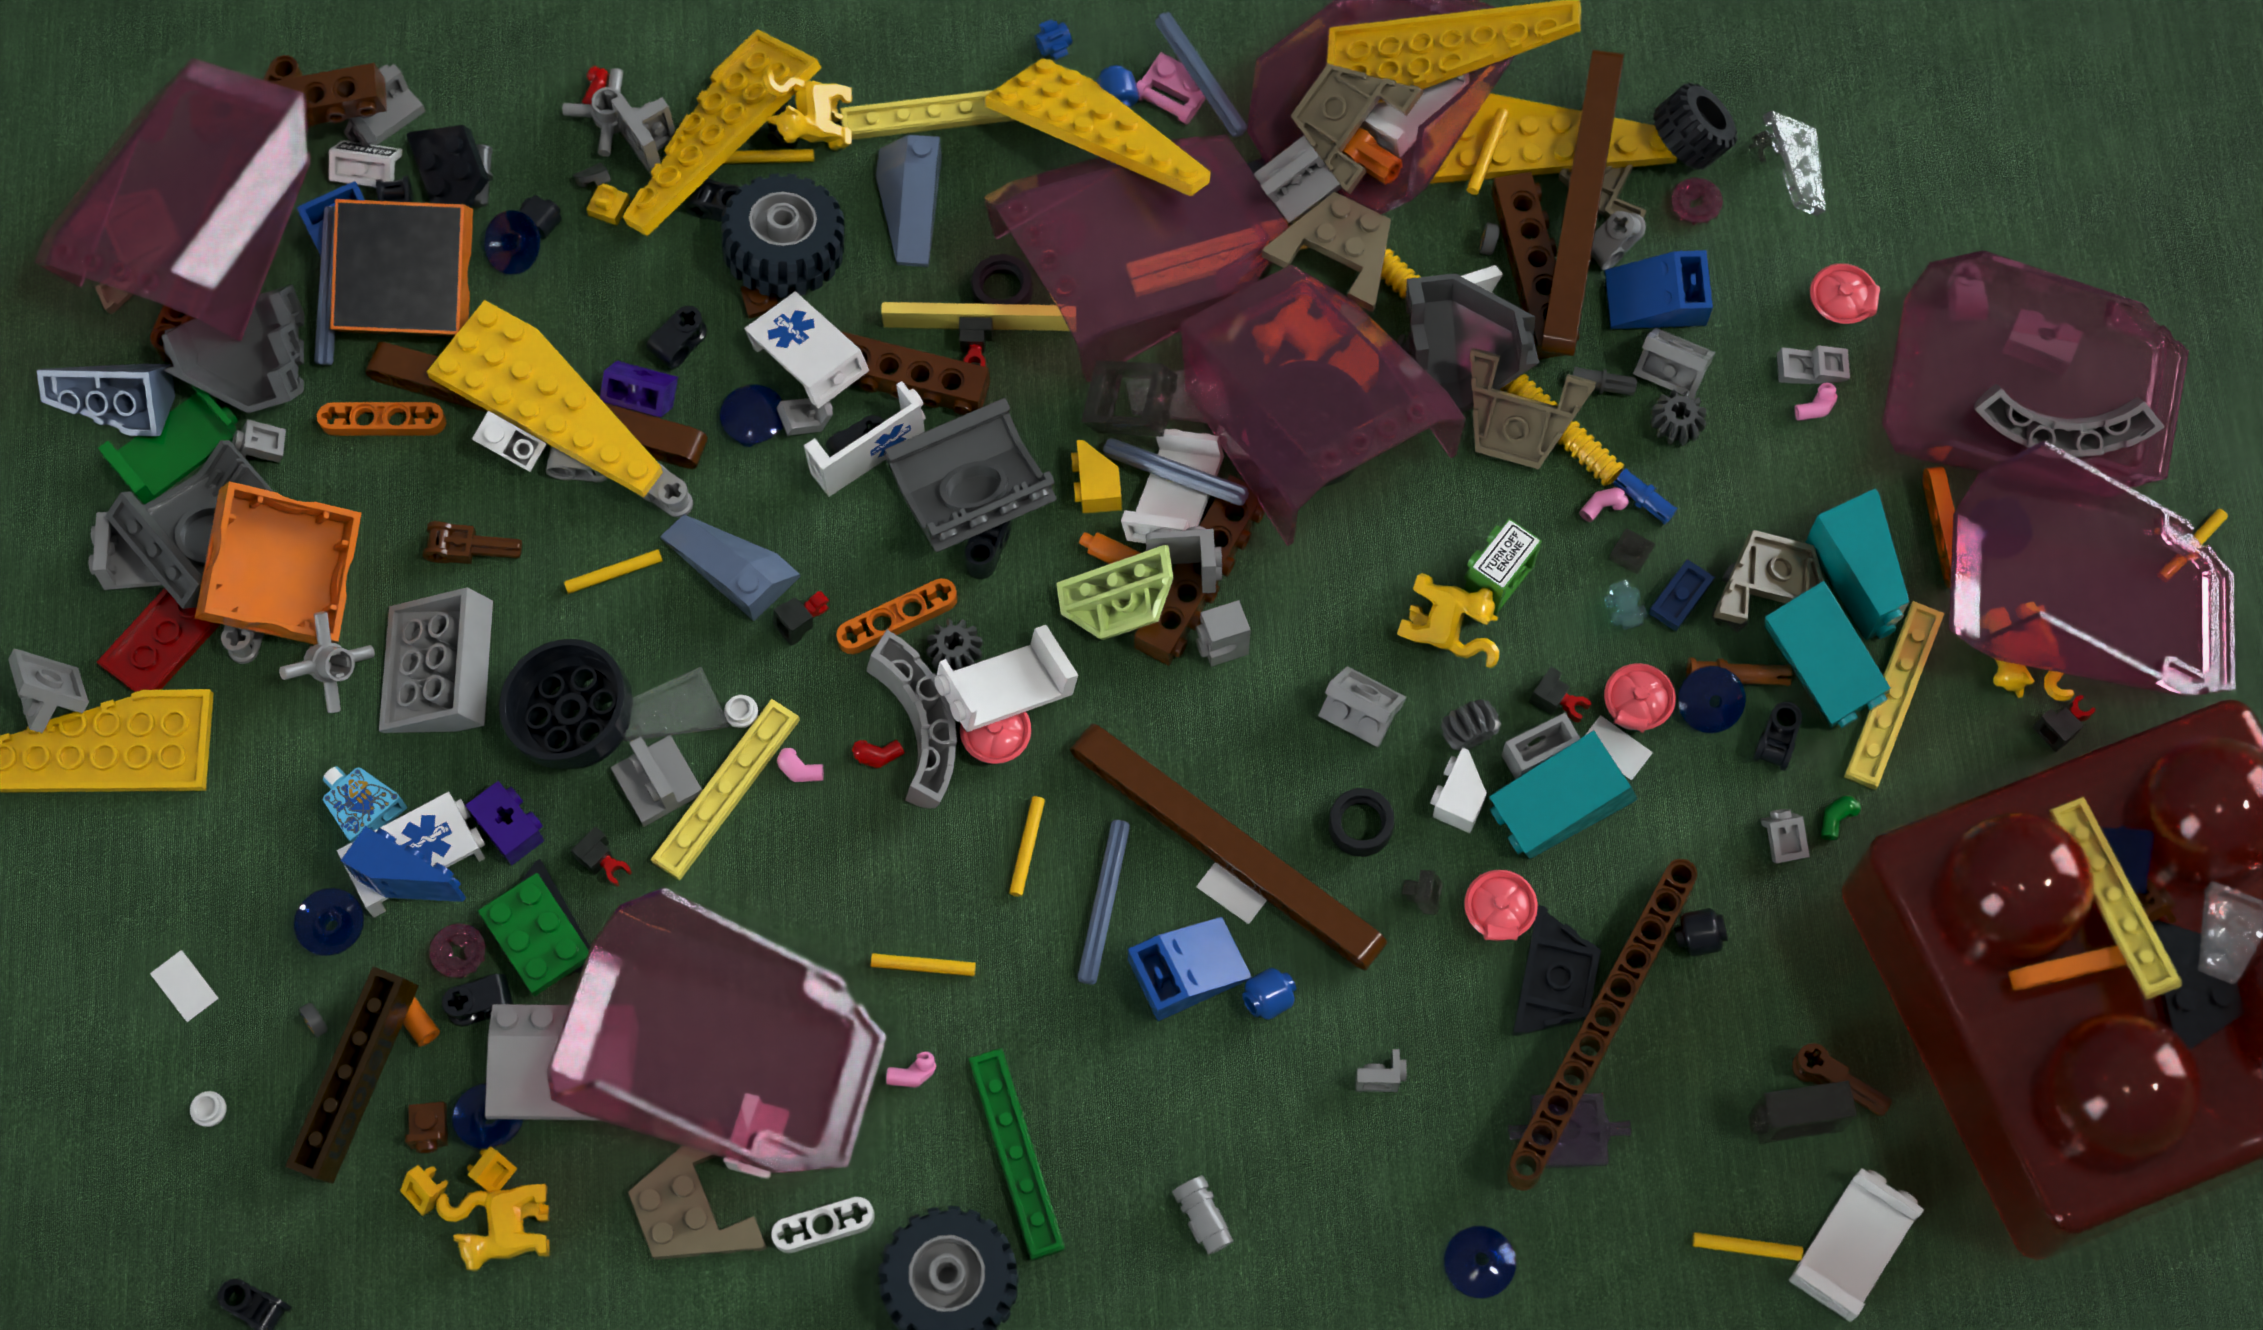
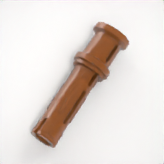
[1686,657,1792,688]

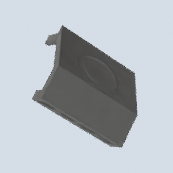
[884,398,1057,552]
[105,440,274,609]

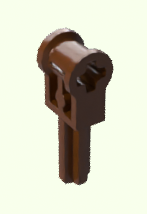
[422,521,522,564]
[1791,1043,1892,1116]

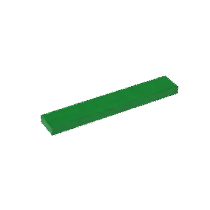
[969,1048,1065,1261]

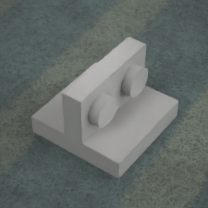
[348,64,426,145]
[611,94,676,177]
[1253,136,1342,226]
[1633,328,1715,399]
[8,648,89,733]
[1318,666,1407,747]
[610,735,702,827]

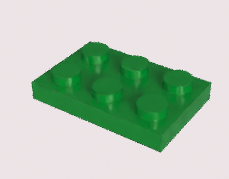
[478,873,593,997]

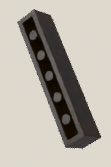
[285,966,419,1184]

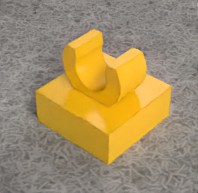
[586,183,630,225]
[467,1146,517,1192]
[400,1165,448,1216]

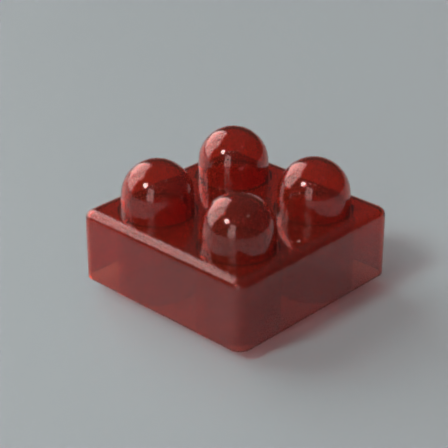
[1842,699,2263,1260]

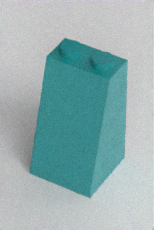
[1805,488,1910,641]
[1765,581,1891,729]
[1489,730,1638,859]

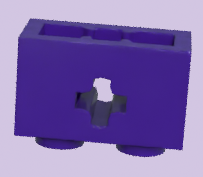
[600,361,678,417]
[465,780,545,866]

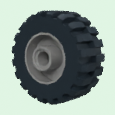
[721,173,844,298]
[878,1206,1019,1330]

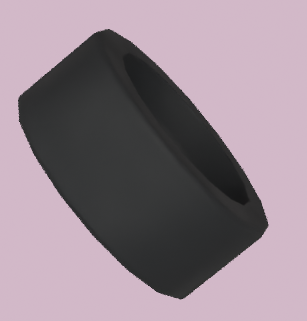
[971,254,1033,305]
[1329,788,1394,857]

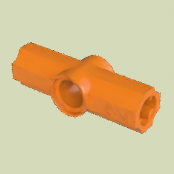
[1342,128,1403,185]

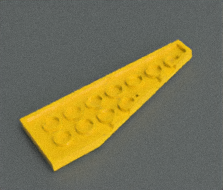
[1327,0,1581,103]
[622,29,821,236]
[985,58,1211,196]
[1419,91,1677,184]
[427,300,663,497]
[0,689,214,793]

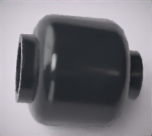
[1675,908,1728,957]

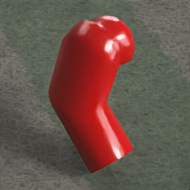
[581,66,609,105]
[852,739,905,768]

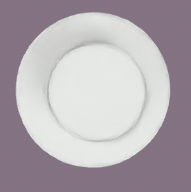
[724,695,758,728]
[190,1091,227,1127]

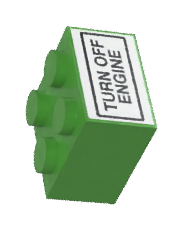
[1464,518,1542,615]

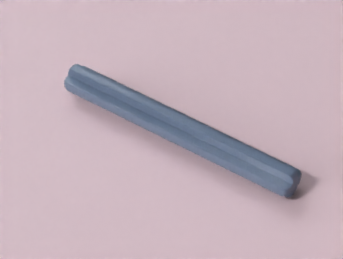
[1155,12,1247,137]
[314,206,335,366]
[1103,438,1249,506]
[1078,820,1130,985]

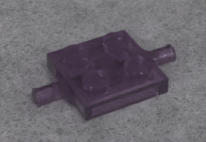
[1508,1093,1631,1168]

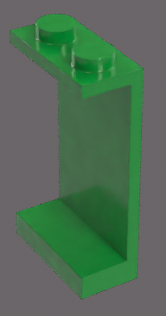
[98,385,239,505]

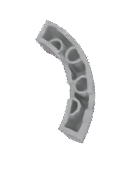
[1974,383,2165,457]
[866,630,957,809]

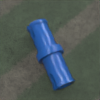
[1613,468,1678,525]

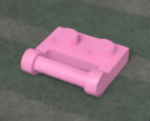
[1136,52,1206,125]

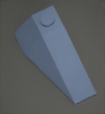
[876,135,942,267]
[36,364,175,436]
[660,514,801,621]

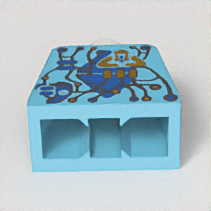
[322,766,408,843]

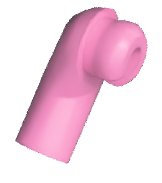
[1795,383,1837,421]
[1579,487,1629,522]
[777,747,824,782]
[886,1052,936,1088]

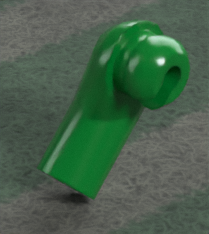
[1821,795,1861,841]

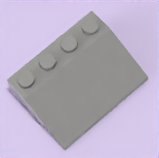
[379,587,493,733]
[485,1004,639,1121]

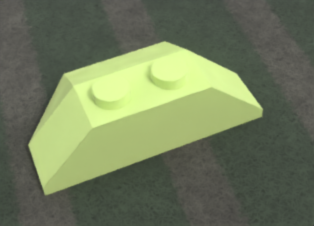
[1056,545,1173,640]

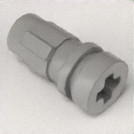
[1172,1175,1234,1255]

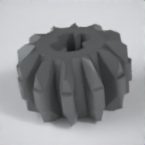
[1651,389,1707,447]
[926,618,983,670]
[1441,699,1501,751]

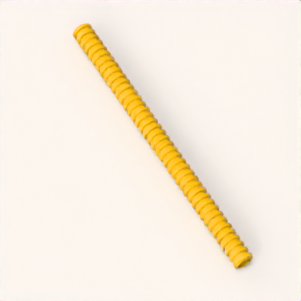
[1380,245,1624,486]

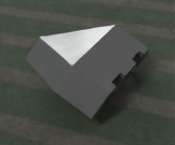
[1406,273,1539,416]
[161,284,305,413]

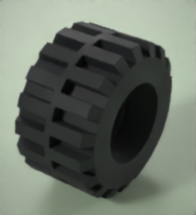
[1653,82,1738,170]

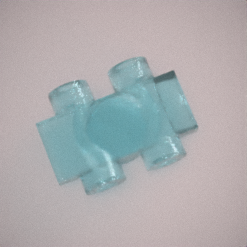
[1604,580,1647,630]

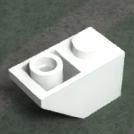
[472,411,547,472]
[1430,748,1487,833]

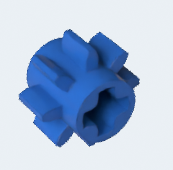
[1034,19,1073,60]

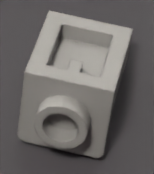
[232,419,286,463]
[1761,809,1810,863]
[1355,1049,1407,1092]

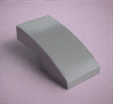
[1777,345,1850,384]

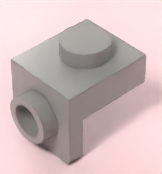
[776,398,833,436]

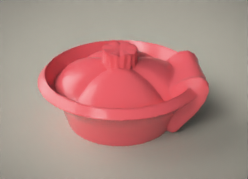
[1810,264,1880,324]
[1604,663,1676,733]
[960,712,1031,764]
[1464,870,1538,941]

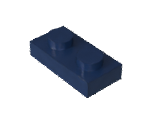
[1649,559,1715,632]

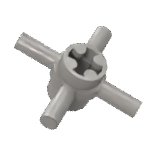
[563,68,641,156]
[279,611,375,713]

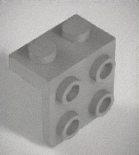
[89,512,162,590]
[1146,526,1222,593]

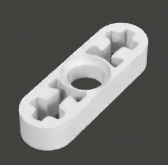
[771,1197,875,1253]

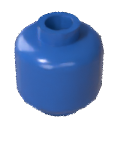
[1095,65,1139,109]
[1242,968,1296,1020]

